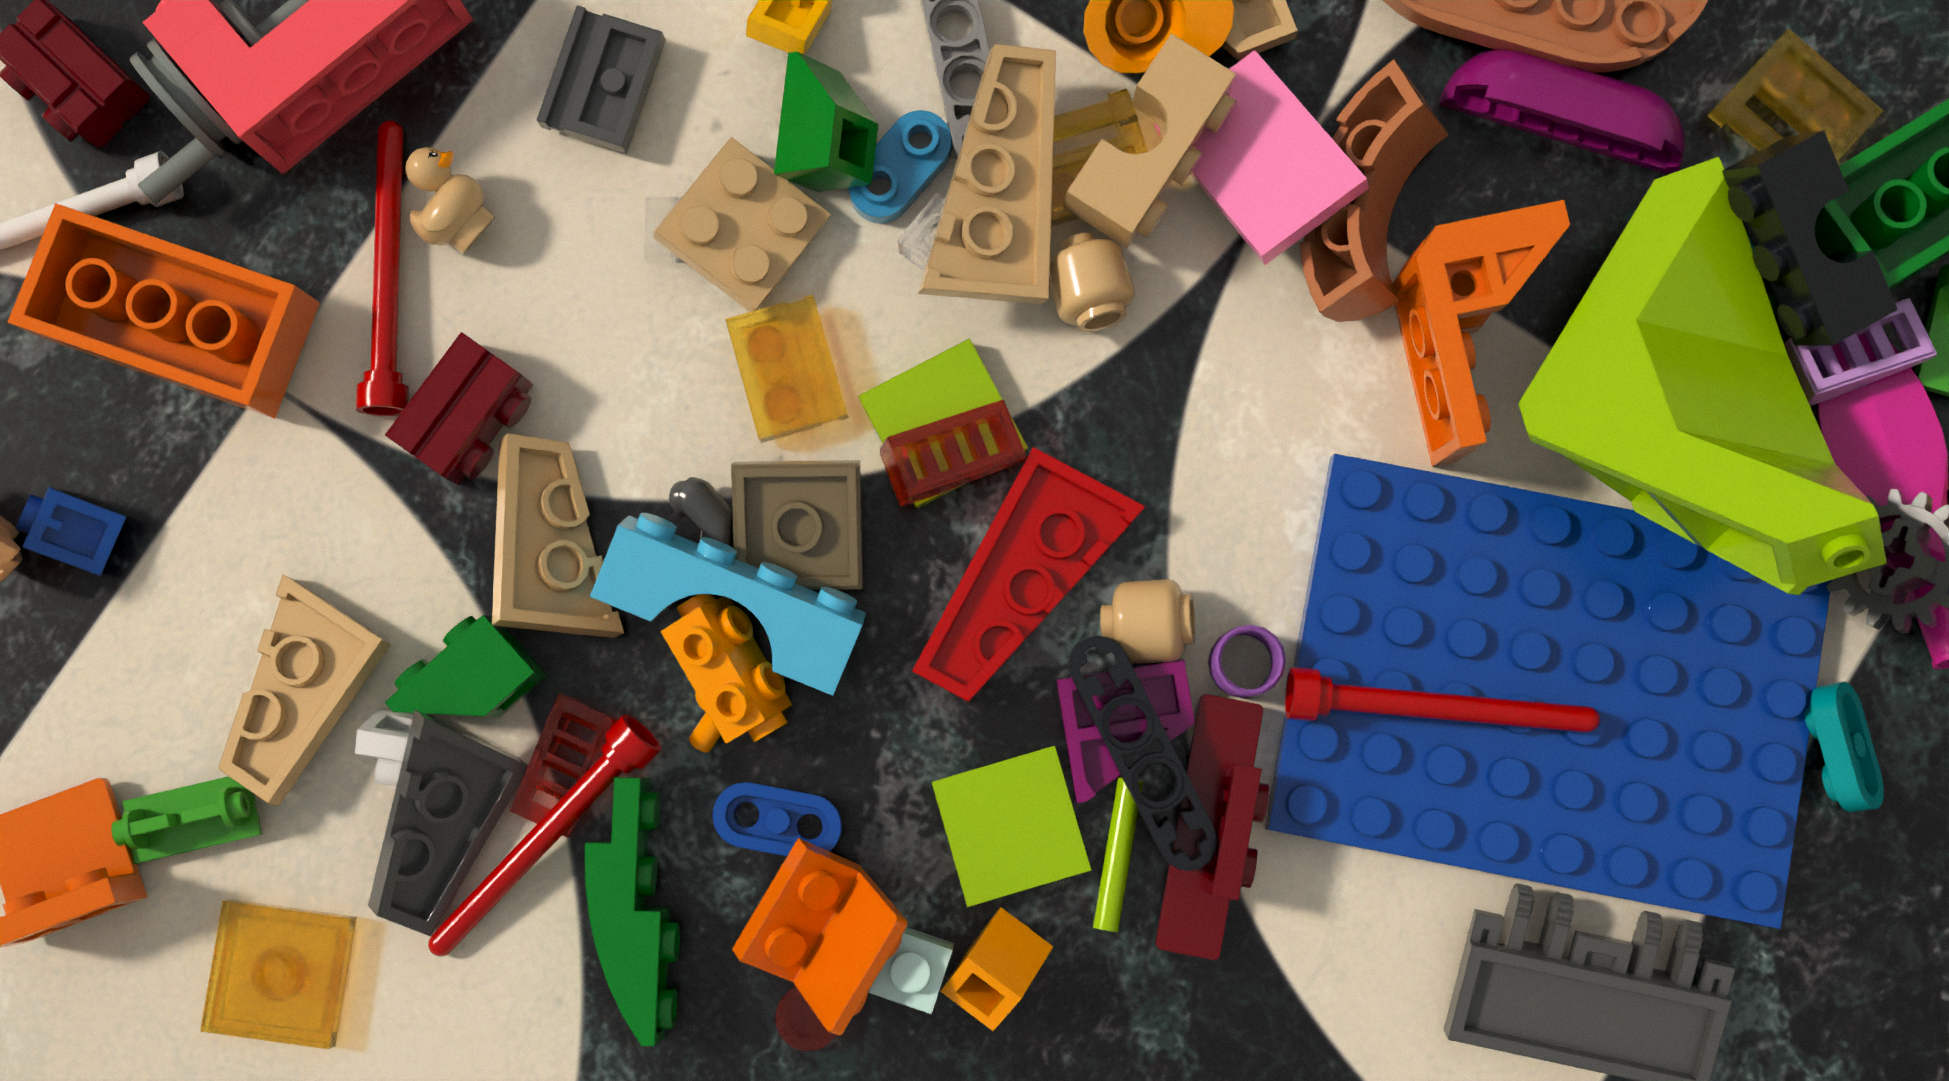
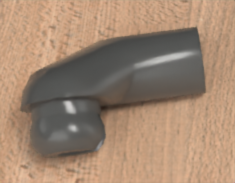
[669,477,733,547]

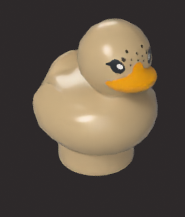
[405,147,495,254]

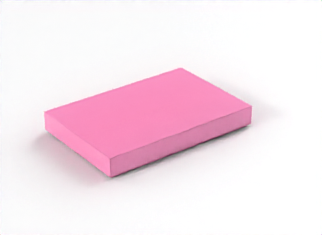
[1154,50,1369,265]

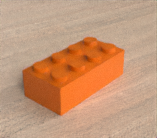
[7,203,320,419]

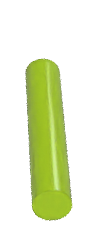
[1093,777,1143,932]

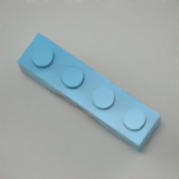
[590,513,866,696]

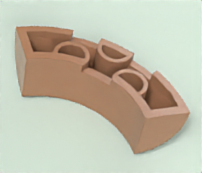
[1300,59,1449,322]

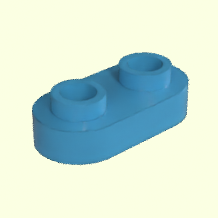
[849,110,952,223]

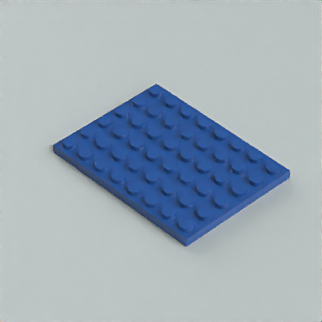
[1265,454,1832,929]

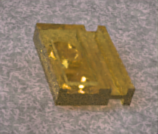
[725,294,849,443]

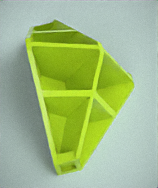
[1518,157,1887,595]

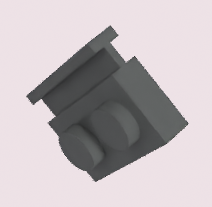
[537,5,666,154]

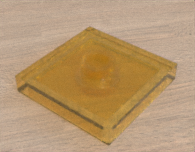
[200,899,357,1049]

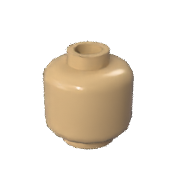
[1049,233,1135,332]
[1100,579,1196,664]

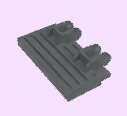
[1443,883,1735,1081]

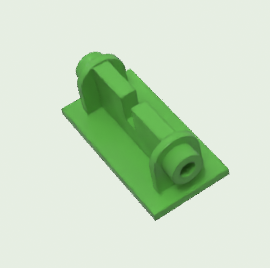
[111,776,262,864]

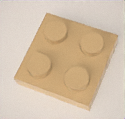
[653,137,831,315]

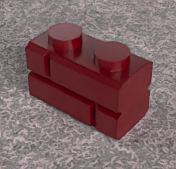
[0,0,151,148]
[385,332,534,485]

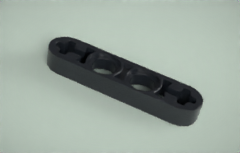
[1068,635,1217,871]

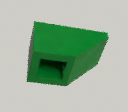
[774,51,878,192]
[384,615,547,718]

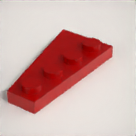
[912,447,1146,702]

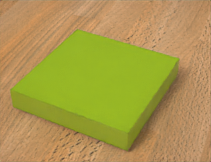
[858,338,1028,509]
[932,746,1091,907]

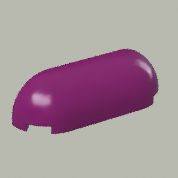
[1439,49,1685,175]

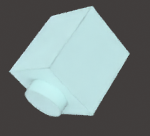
[868,927,954,1014]

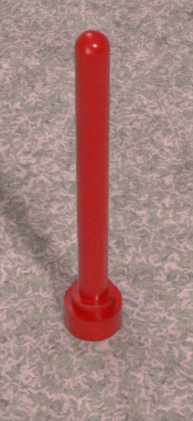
[356,121,409,416]
[1285,667,1600,732]
[428,714,662,957]

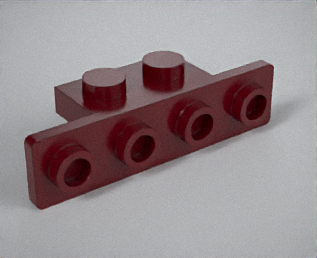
[1155,694,1269,960]

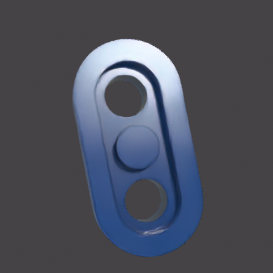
[713,782,843,856]

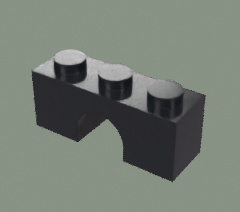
[1722,130,1898,346]

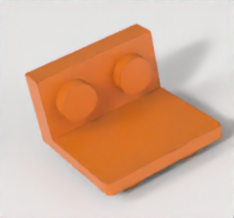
[0,778,147,948]
[732,838,908,1036]

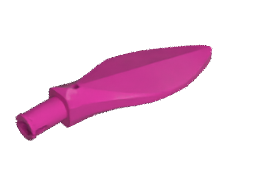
[1817,333,1949,670]

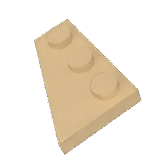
[492,433,624,638]
[218,574,391,806]

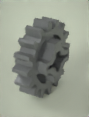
[1826,489,1949,633]

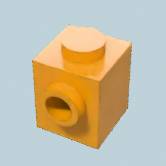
[940,907,1053,1031]

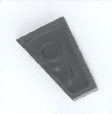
[368,710,529,937]

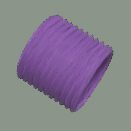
[1208,625,1286,698]

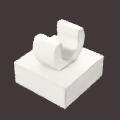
[355,709,442,787]

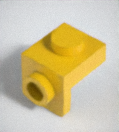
[746,0,833,55]

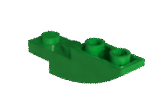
[585,777,680,1046]

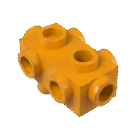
[661,594,792,752]

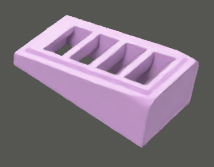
[1784,298,1937,406]

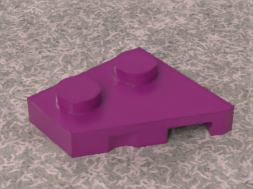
[1056,659,1195,803]

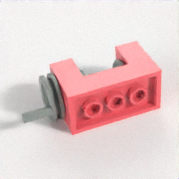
[130,0,474,204]

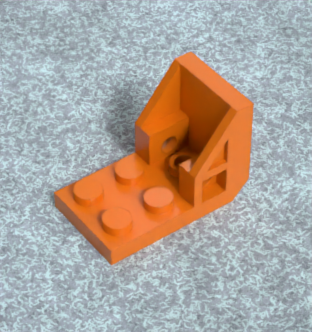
[1393,200,1570,467]

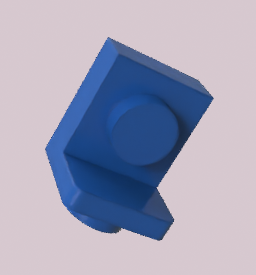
[15,486,126,576]

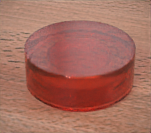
[775,986,836,1051]

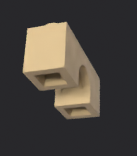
[1064,33,1236,248]

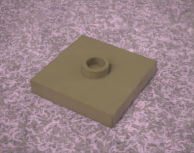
[731,460,863,590]

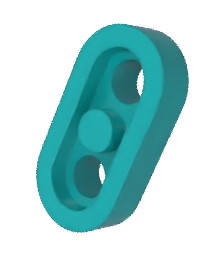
[1804,682,1884,813]

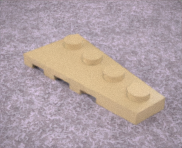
[918,44,1056,304]

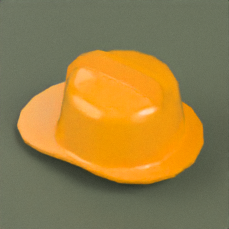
[1083,0,1234,73]

